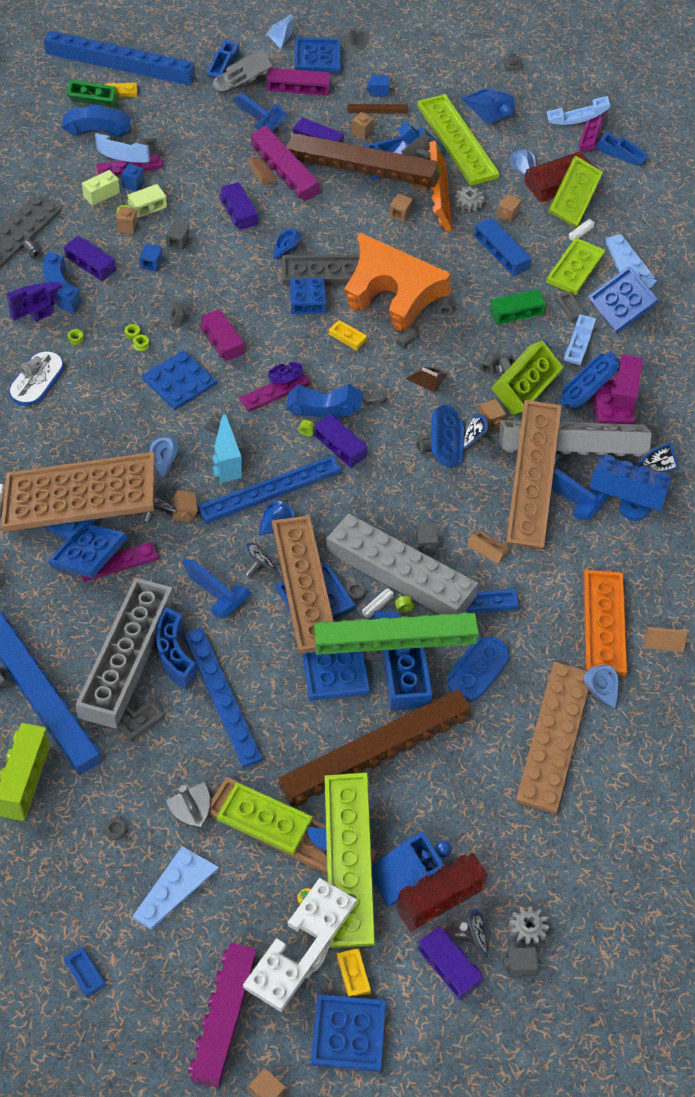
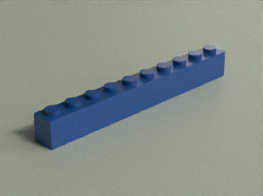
[44,31,195,86]
[0,612,101,776]

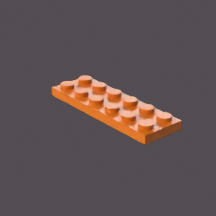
[428,140,452,231]
[583,570,627,676]

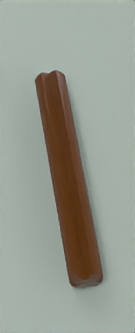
[347,104,408,114]

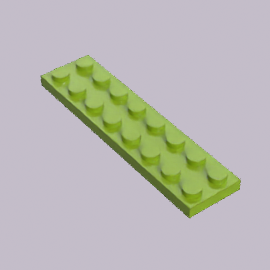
[417,94,500,186]
[325,773,375,948]

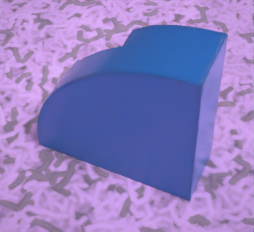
[307,827,327,852]

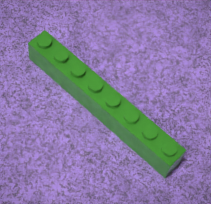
[314,612,479,655]

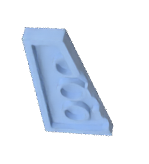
[606,234,655,279]
[133,846,219,930]

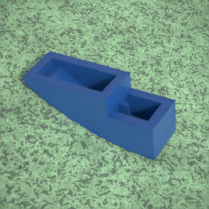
[206,40,240,78]
[398,121,446,155]
[596,131,648,165]

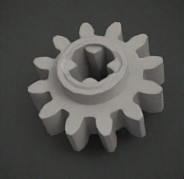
[455,187,484,212]
[508,906,549,947]

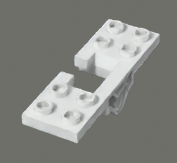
[243,878,357,1012]

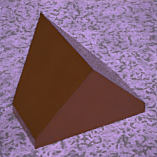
[405,367,447,392]

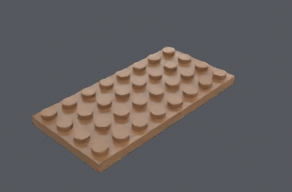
[1,452,156,532]

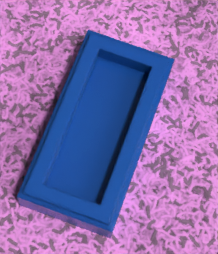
[63,947,106,997]

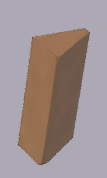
[249,157,277,186]
[467,530,510,564]
[644,627,687,652]

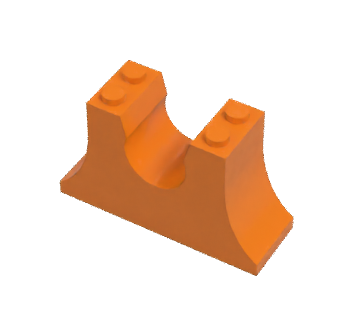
[344,233,453,331]

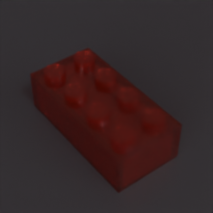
[524,151,593,203]
[396,853,488,932]

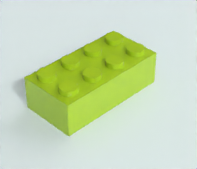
[491,340,564,415]
[0,723,50,821]

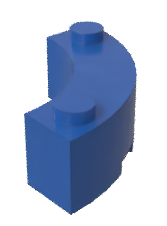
[62,105,131,137]
[43,251,81,314]
[286,384,363,418]
[156,607,197,690]

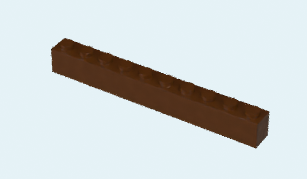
[286,133,442,187]
[279,689,471,806]

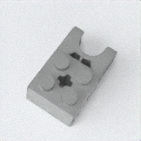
[213,49,272,92]

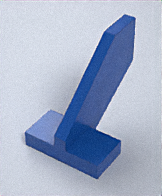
[233,93,288,131]
[551,468,608,521]
[182,559,251,619]

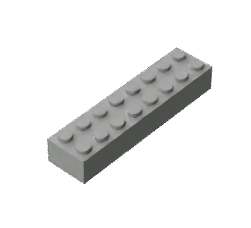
[499,420,652,457]
[327,513,478,615]
[76,578,173,729]

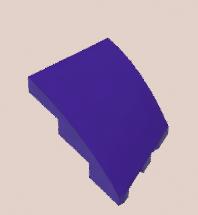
[6,282,62,322]

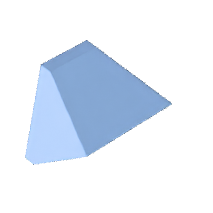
[266,14,294,49]

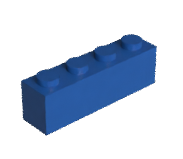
[474,218,531,276]

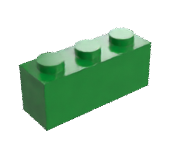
[67,80,120,108]
[489,289,546,325]

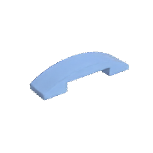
[547,96,610,125]
[95,133,150,162]
[563,314,596,365]

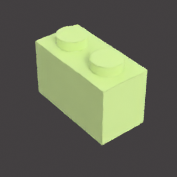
[82,170,120,206]
[128,184,167,218]

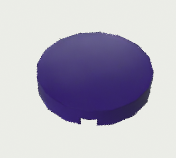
[268,362,303,384]

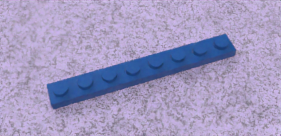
[197,455,341,524]
[183,627,262,768]

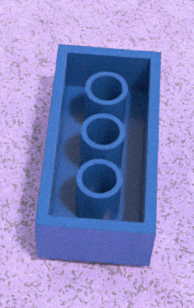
[589,455,672,511]
[382,648,432,711]

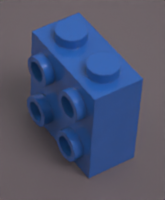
[289,278,326,314]

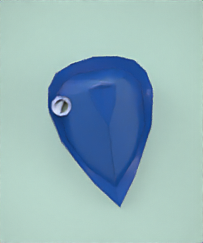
[273,228,302,259]
[259,500,295,535]

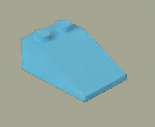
[212,414,242,483]

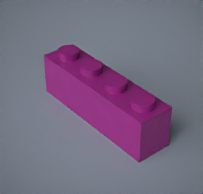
[267,68,330,96]

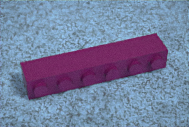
[250,126,321,201]
[188,943,256,1088]

